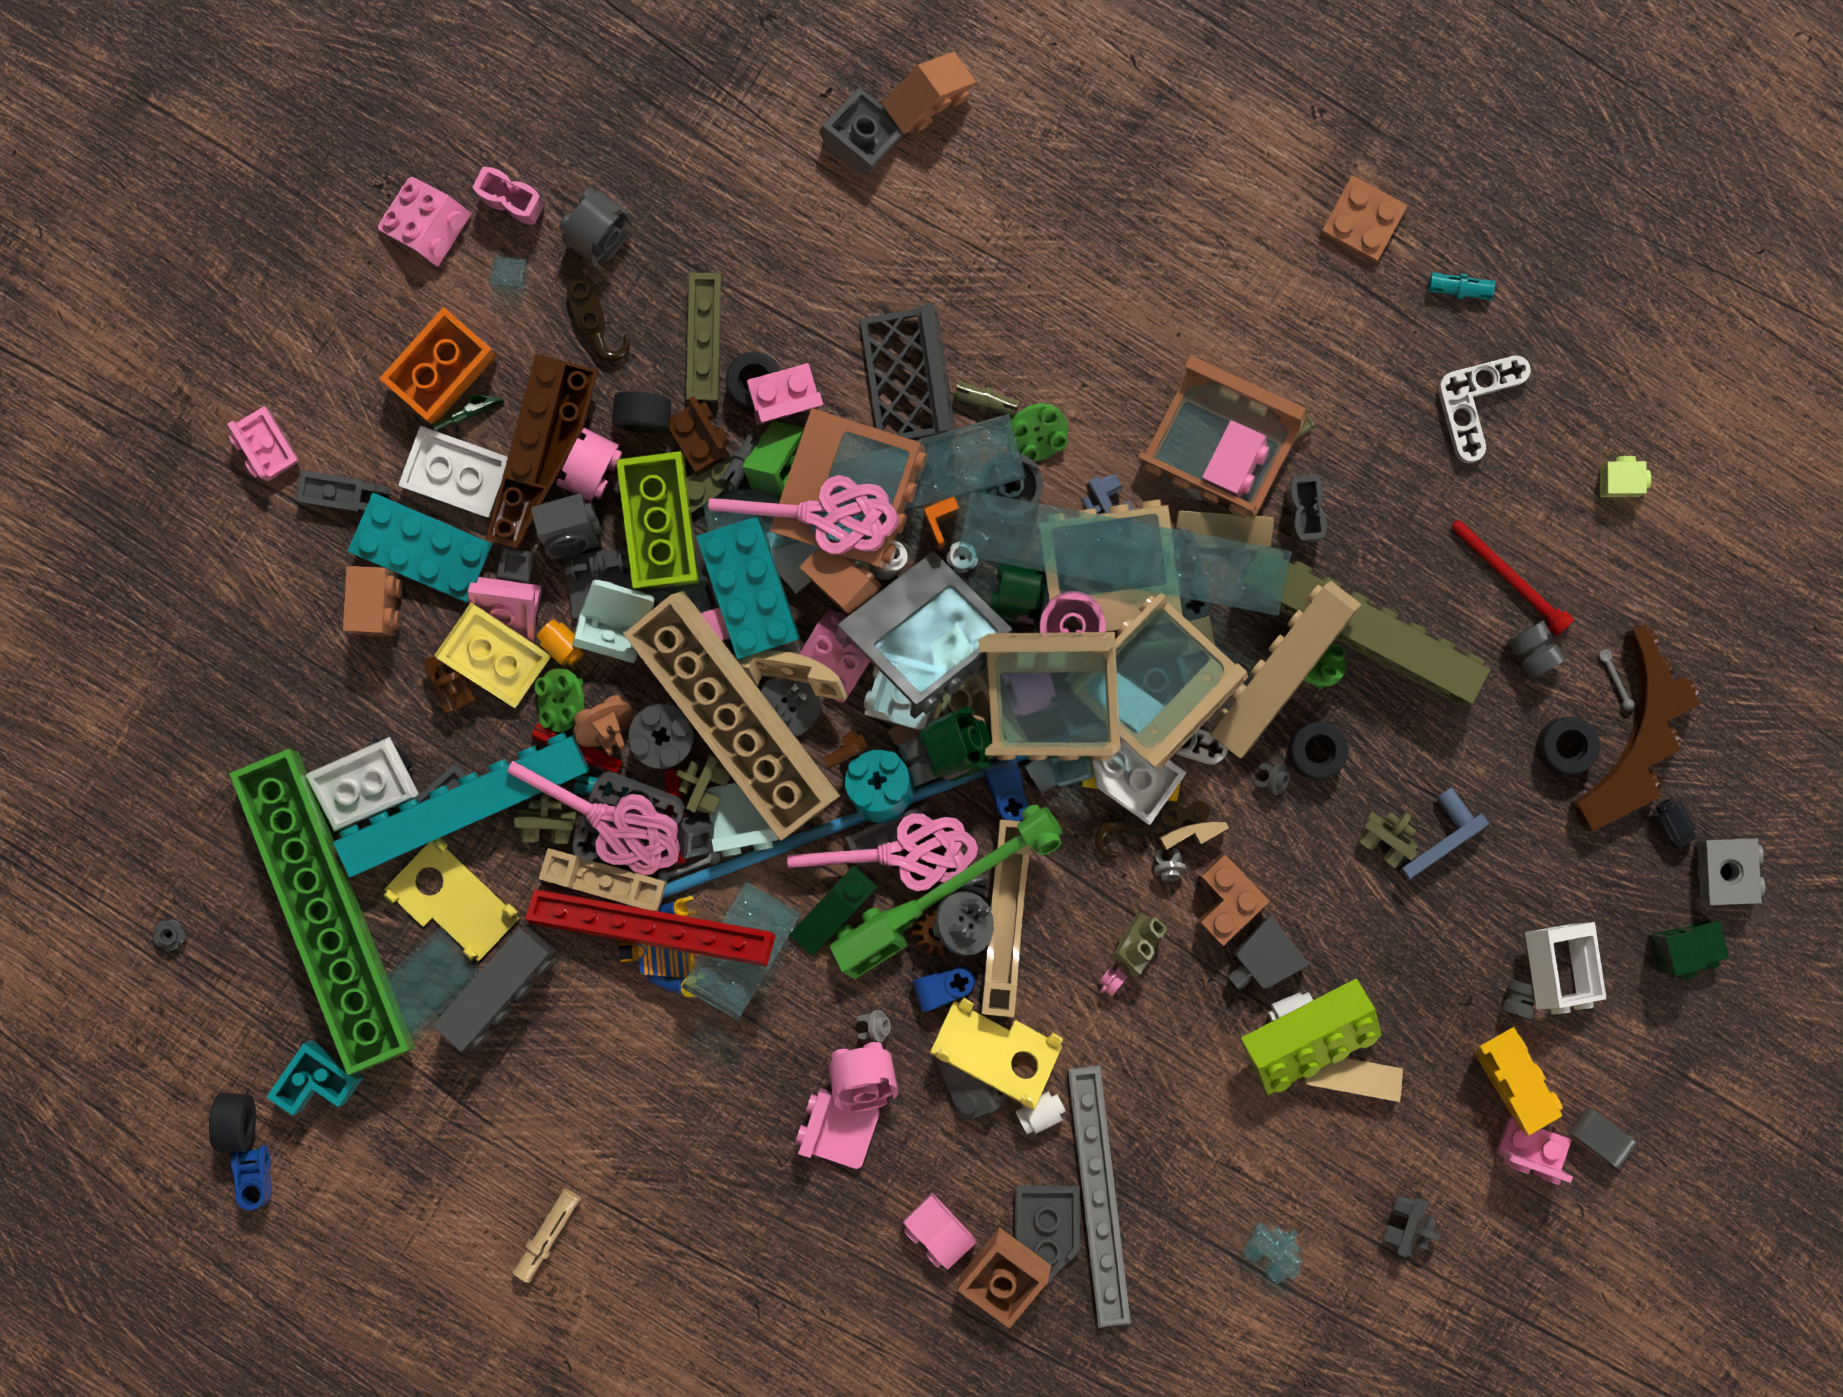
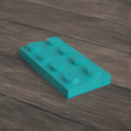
[347,493,493,602]
[696,515,800,659]

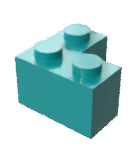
[266,1040,365,1116]

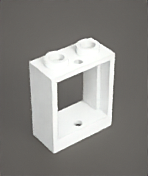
[1525,922,1606,1014]

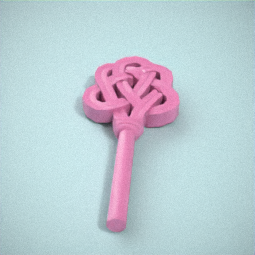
[708,475,899,555]
[506,761,680,875]
[787,813,978,892]

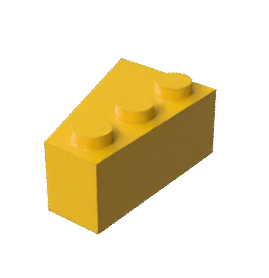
[1474,1027,1563,1138]

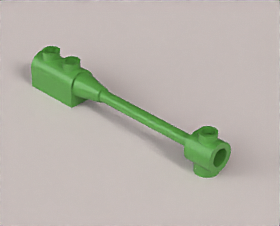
[830,805,1063,979]

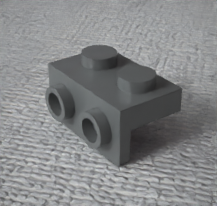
[937,1061,1007,1122]

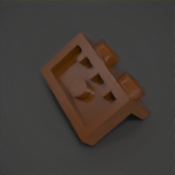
[669,396,730,476]

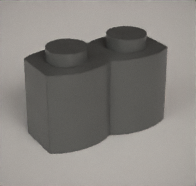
[1286,474,1327,544]

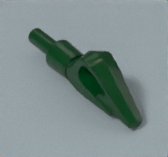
[431,394,505,431]

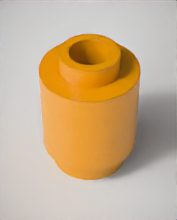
[537,619,584,667]

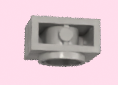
[1697,838,1765,905]

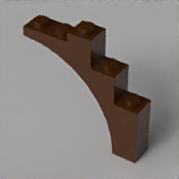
[1570,624,1701,831]

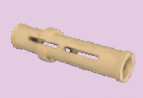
[512,1188,581,1283]

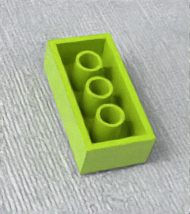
[616,451,700,591]
[1241,978,1382,1095]

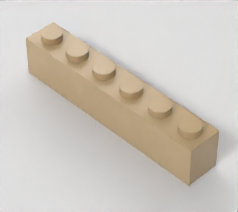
[1210,581,1362,759]

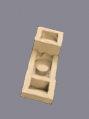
[732,650,847,701]
[539,848,667,911]

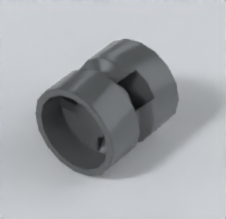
[1507,620,1566,680]
[897,736,936,787]

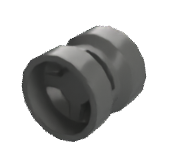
[1501,979,1535,1019]

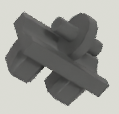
[1383,1197,1442,1257]

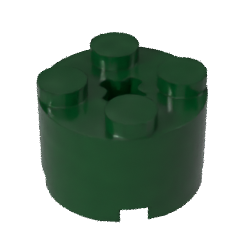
[990,558,1046,628]
[920,707,992,781]

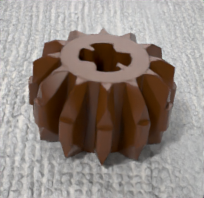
[911,903,953,958]

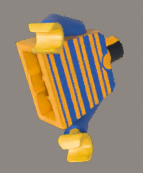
[619,896,703,997]

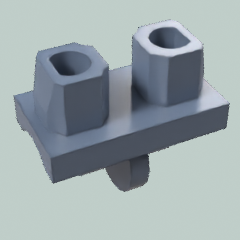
[1081,474,1136,535]

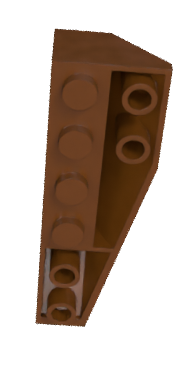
[486,354,598,548]

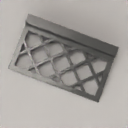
[860,303,956,445]

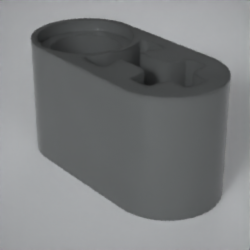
[1569,1107,1638,1170]

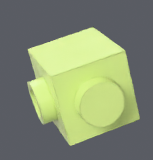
[1600,456,1651,497]

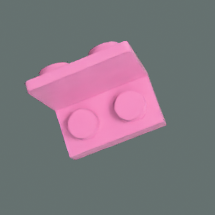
[1496,1117,1573,1185]

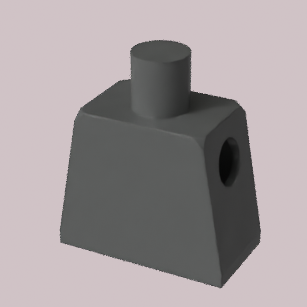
[1227,915,1309,991]

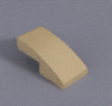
[1158,822,1229,849]

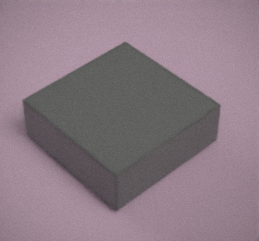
[497,546,535,584]

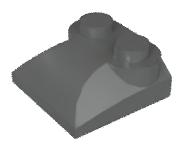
[819,87,903,173]

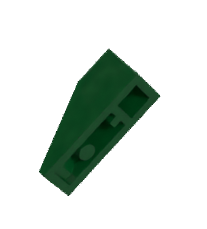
[789,864,878,956]

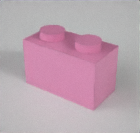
[1202,420,1270,498]

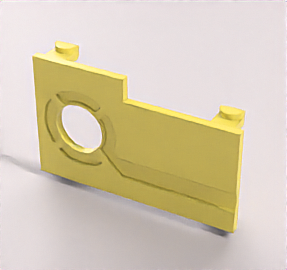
[383,838,520,962]
[930,997,1063,1110]

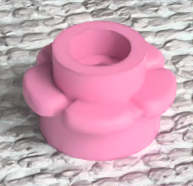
[1099,967,1127,997]

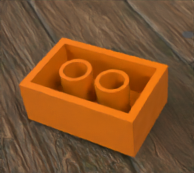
[379,307,497,424]

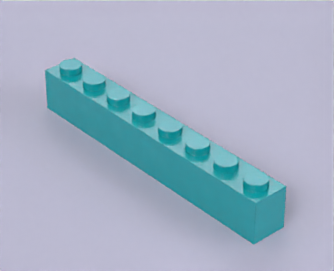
[333,732,590,878]

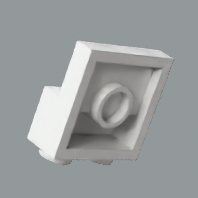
[864,653,946,731]

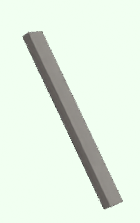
[1068,1065,1131,1328]

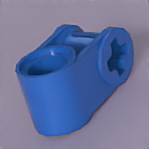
[983,759,1028,821]
[911,966,976,1012]
[231,1145,272,1210]

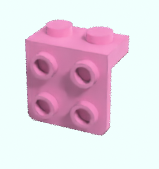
[378,177,472,267]
[800,608,883,703]
[795,1088,880,1169]

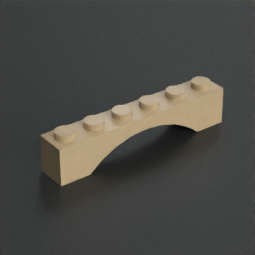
[981,820,1030,1017]

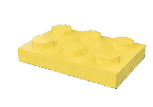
[434,602,551,708]

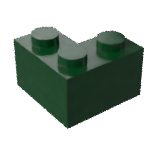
[1649,920,1729,980]

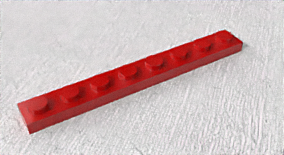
[525,889,776,967]

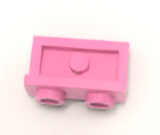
[228,406,300,482]

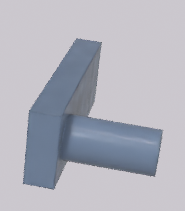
[1400,787,1490,882]

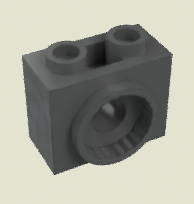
[531,493,603,560]

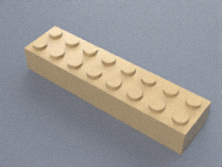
[624,591,840,841]

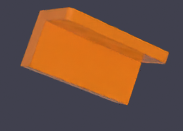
[924,496,959,550]

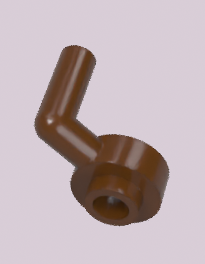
[823,731,870,769]

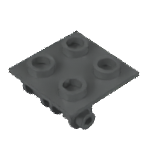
[564,548,634,619]

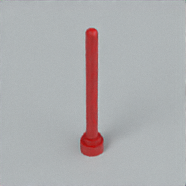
[1451,520,1574,637]

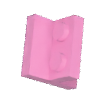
[746,363,823,426]
[468,577,542,643]

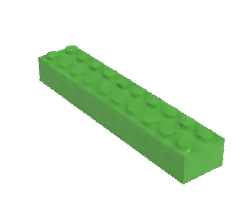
[229,749,416,1075]

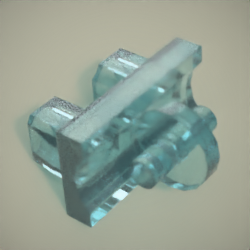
[1243,1221,1303,1284]

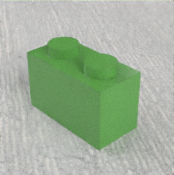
[742,421,805,495]

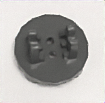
[760,677,821,736]
[933,891,994,956]

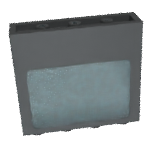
[836,551,1012,719]

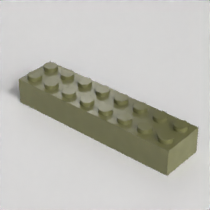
[1235,546,1491,706]

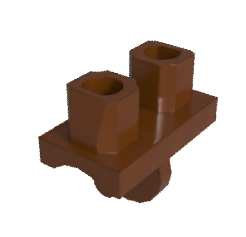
[422,656,477,714]

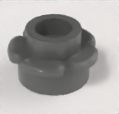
[153,919,185,951]

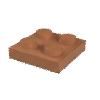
[1320,175,1408,263]

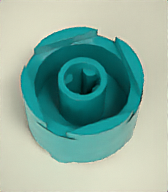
[845,750,914,823]

